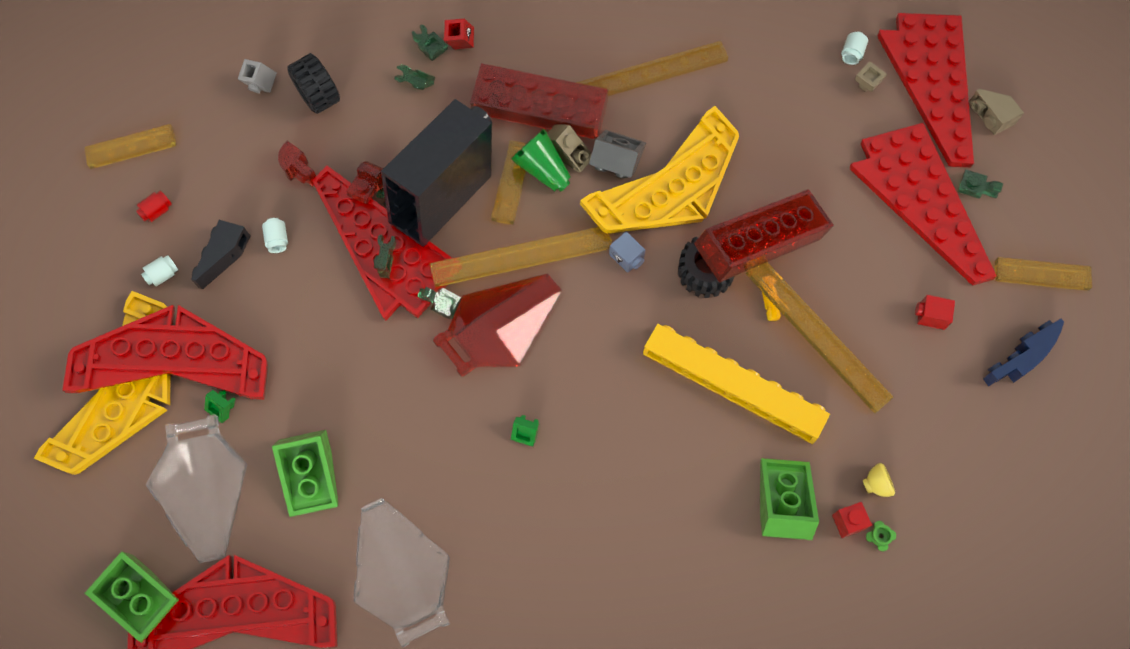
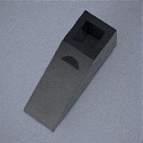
[191,220,251,289]

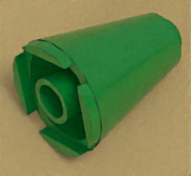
[511,129,571,192]

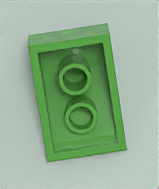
[272,430,339,517]
[760,458,819,540]
[85,552,179,643]

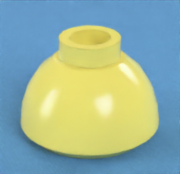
[863,463,895,497]

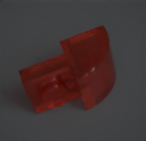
[278,141,316,187]
[347,161,383,204]

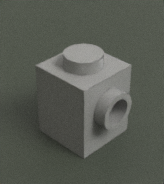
[238,59,277,93]

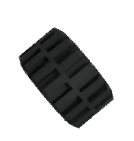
[287,53,340,114]
[678,234,738,298]

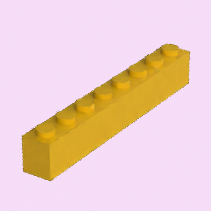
[643,324,830,444]

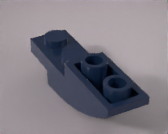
[983,318,1064,386]

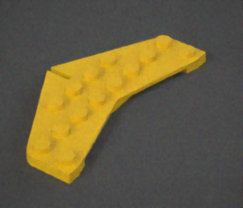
[580,106,739,233]
[34,291,171,475]

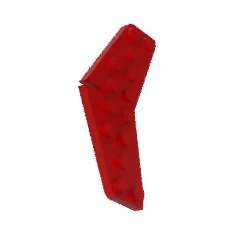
[62,305,268,400]
[127,555,337,649]

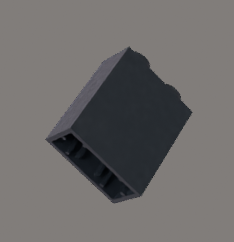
[381,99,492,247]

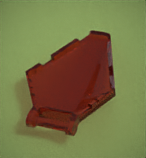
[433,273,562,377]

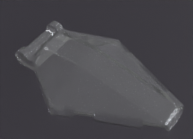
[146,414,247,563]
[353,498,450,648]

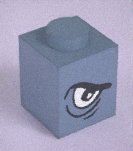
[609,232,645,273]

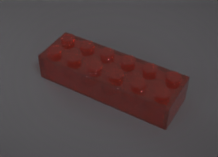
[470,63,608,139]
[694,189,834,282]

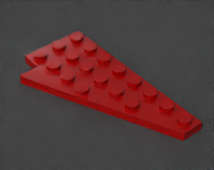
[877,13,974,168]
[849,123,997,286]
[312,165,462,321]

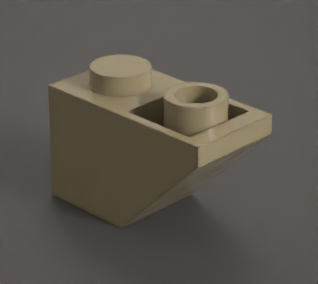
[969,89,1024,135]
[547,125,592,173]

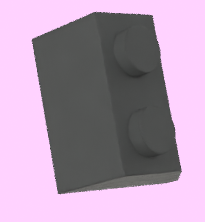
[589,130,646,178]

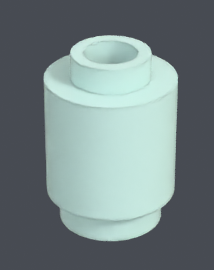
[842,32,868,65]
[262,218,288,253]
[141,255,178,287]

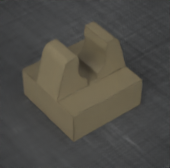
[855,62,887,92]

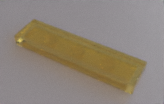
[84,124,177,169]
[491,140,527,225]
[995,257,1092,291]

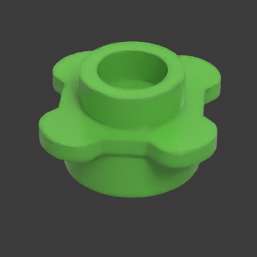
[866,521,896,551]

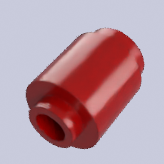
[136,191,172,223]

